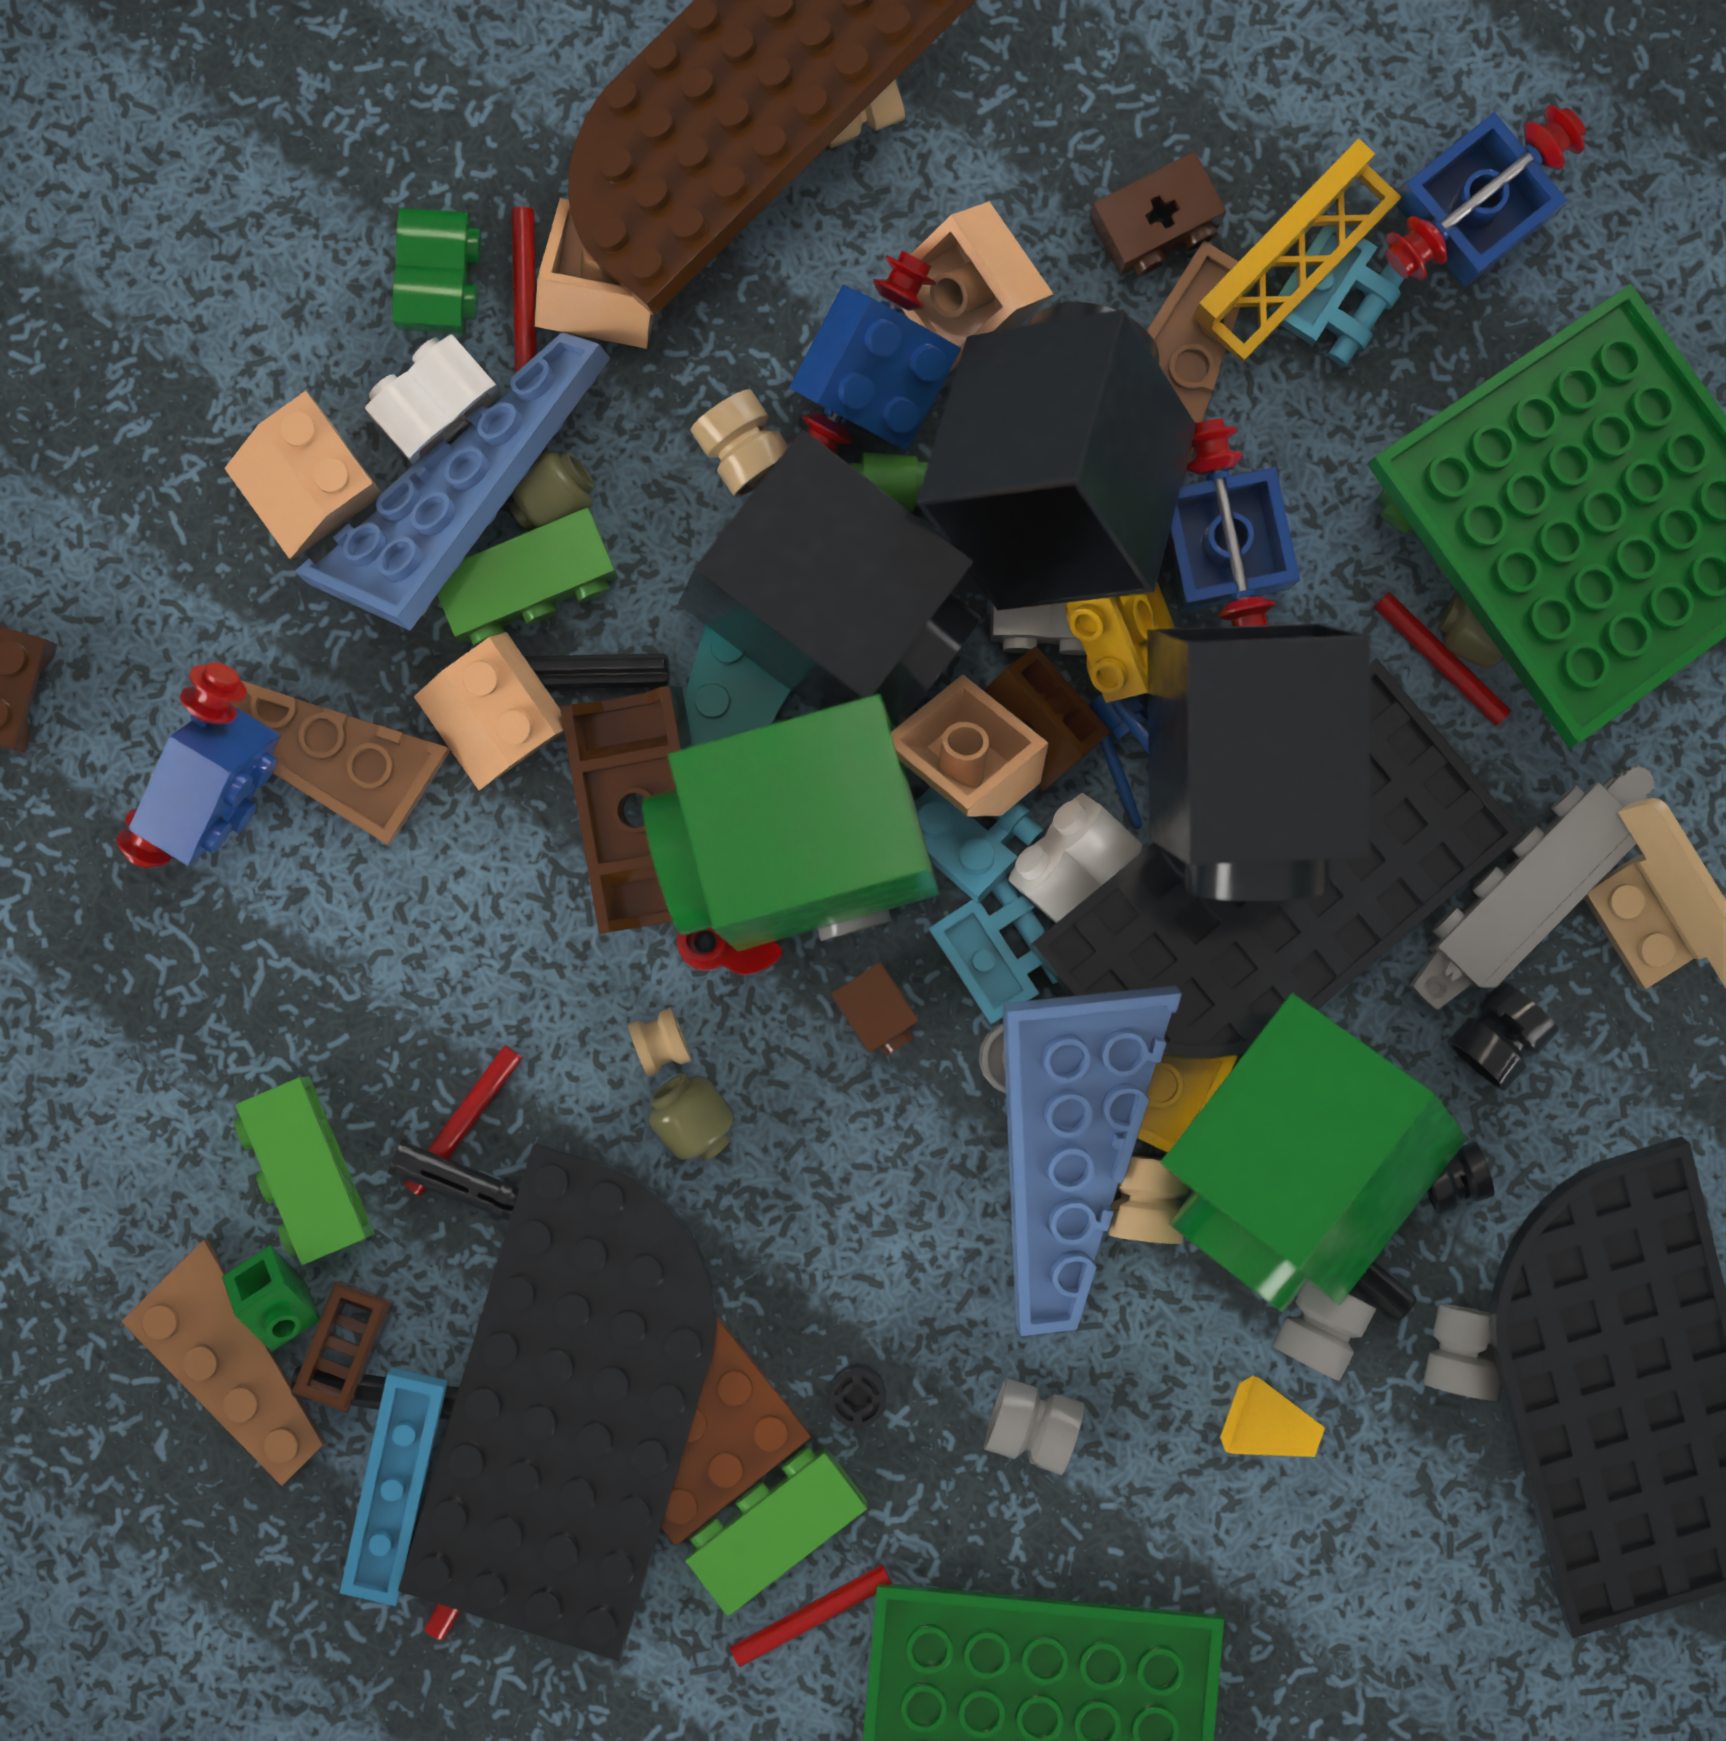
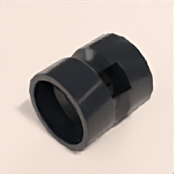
[1447,981,1559,1091]

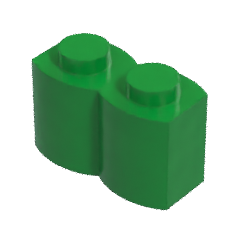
[392,208,482,334]

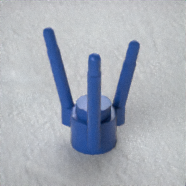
[1088,694,1149,829]

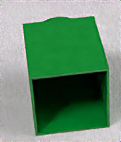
[642,694,940,951]
[1160,993,1468,1313]

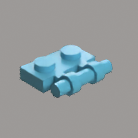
[1267,226,1405,367]
[915,787,1045,904]
[928,877,1057,1025]

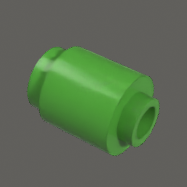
[850,452,928,513]

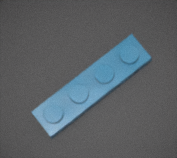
[340,1367,448,1606]

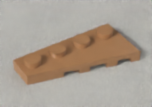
[1147,241,1240,486]
[233,681,451,846]
[121,1238,326,1486]

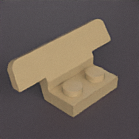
[1583,798,1726,989]

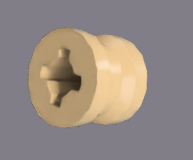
[628,1007,692,1077]

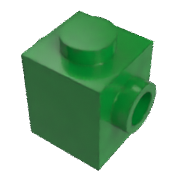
[222,1245,320,1352]

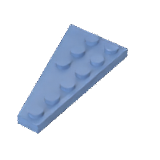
[294,332,610,630]
[1002,985,1182,1336]

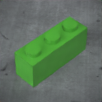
[437,507,619,647]
[234,1076,375,1266]
[685,1445,867,1617]

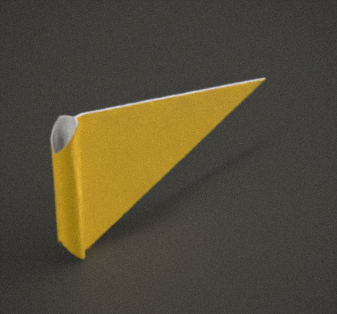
[1220,1375,1325,1457]

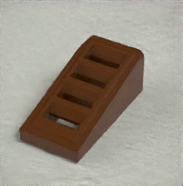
[292,1281,395,1413]

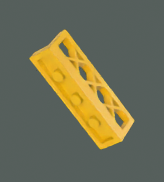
[1193,138,1402,363]

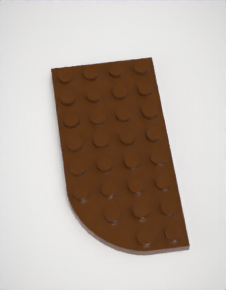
[568,0,975,316]

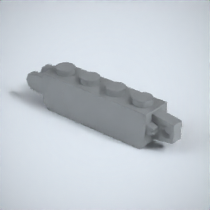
[1409,765,1656,1010]

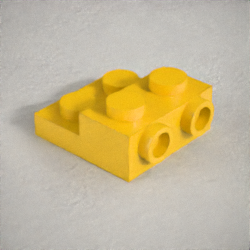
[1065,583,1175,703]
[1137,1056,1237,1152]

